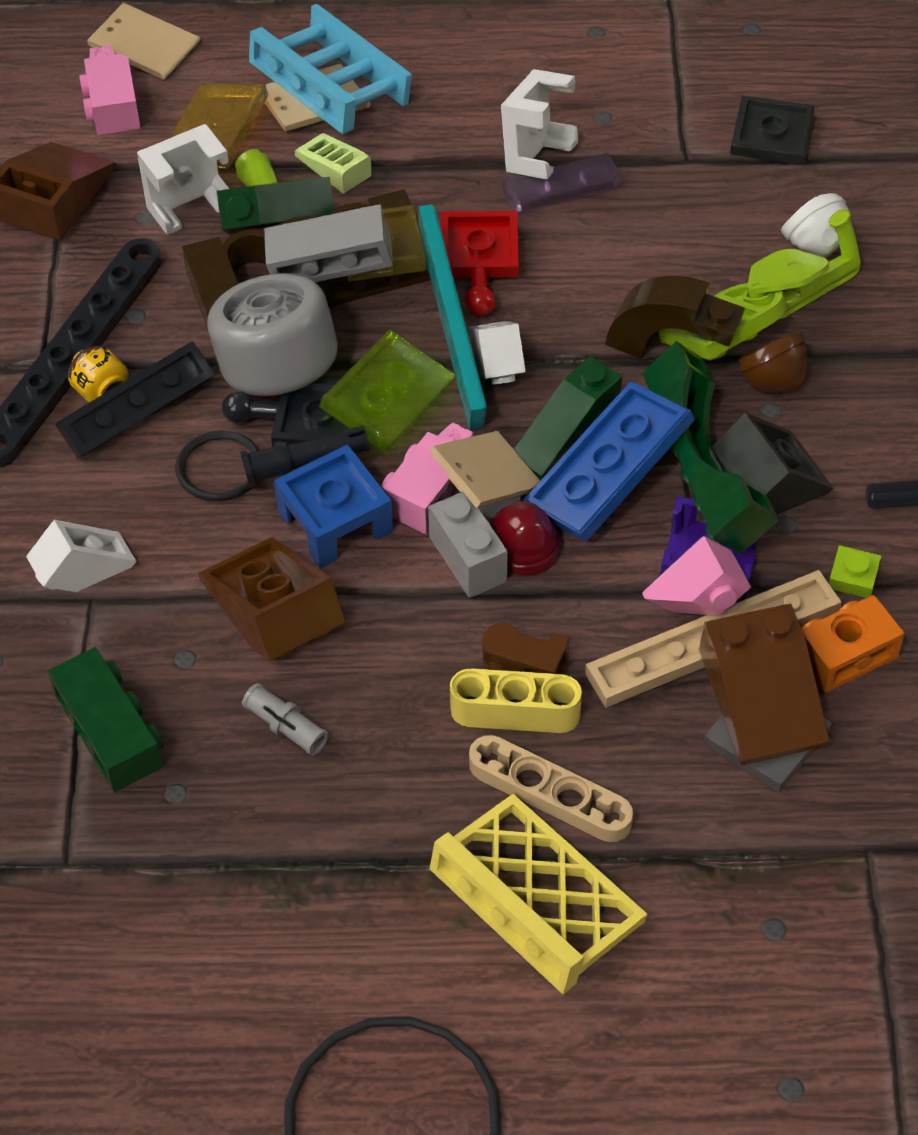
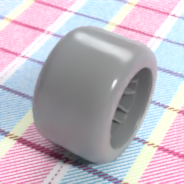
[207,273,338,396]

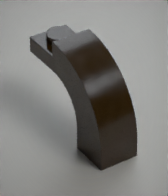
[605,276,745,359]

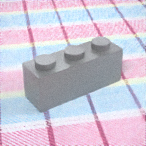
[264,204,393,282]

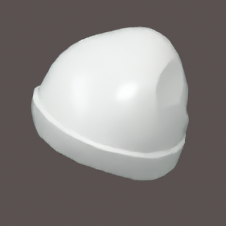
[781,193,849,257]

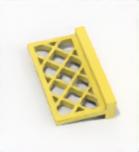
[430,794,647,995]

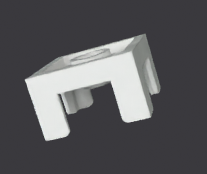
[501,69,578,179]
[137,124,229,235]

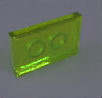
[319,329,455,453]

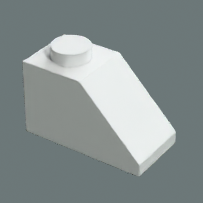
[467,321,526,384]
[26,520,137,592]

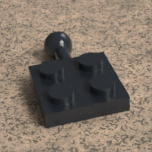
[222,378,366,447]

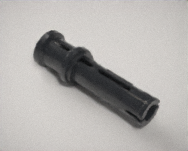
[240,425,370,488]

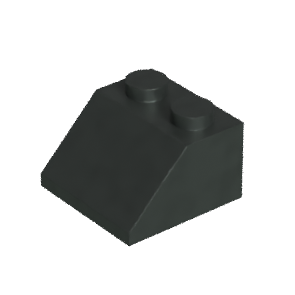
[712,413,834,515]

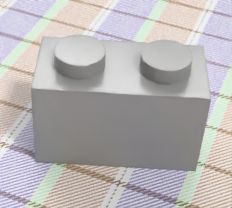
[428,492,507,598]

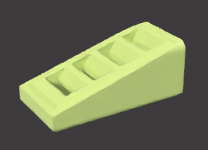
[294,133,372,194]

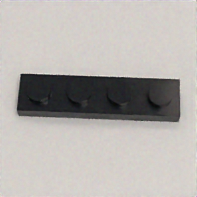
[55,341,215,459]

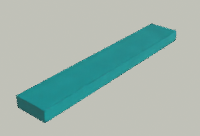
[418,204,487,431]

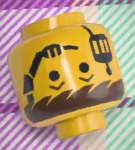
[68,345,129,402]

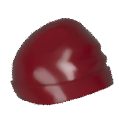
[490,501,560,575]

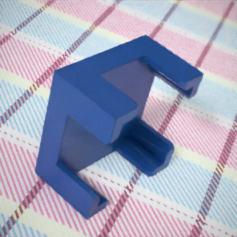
[274,444,393,568]

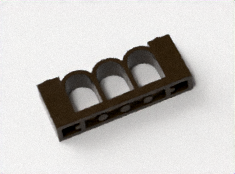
[182,189,431,329]

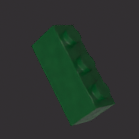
[47,646,164,793]

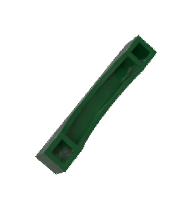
[642,341,779,554]

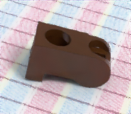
[482,623,569,674]

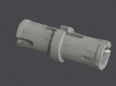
[242,683,329,756]

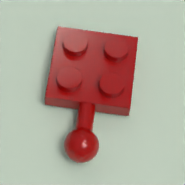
[441,211,519,317]

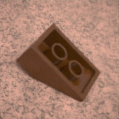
[198,537,345,661]
[699,603,830,766]

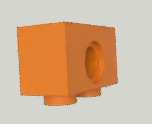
[801,595,905,694]

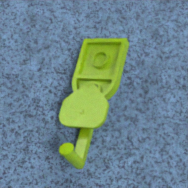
[658,209,861,361]

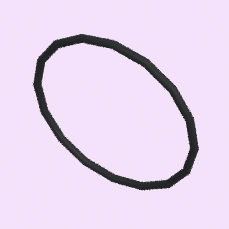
[284,1016,500,1135]

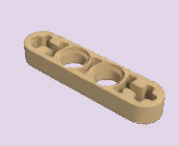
[469,735,633,842]

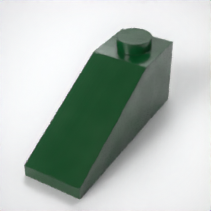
[216,177,334,230]
[514,356,622,480]

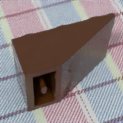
[0,142,116,240]

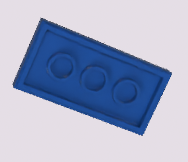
[523,381,695,543]

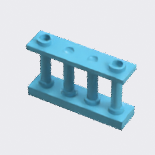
[249,4,412,134]

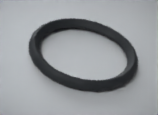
[175,430,259,501]

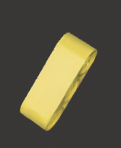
[450,669,582,733]

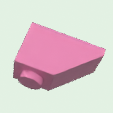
[642,536,751,616]

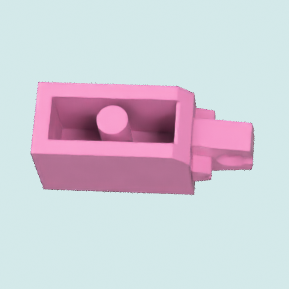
[79,45,141,135]
[381,423,473,535]

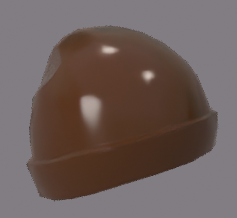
[738,331,808,393]

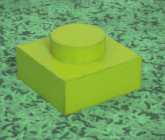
[829,545,881,598]

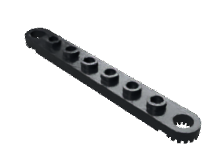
[0,238,161,468]

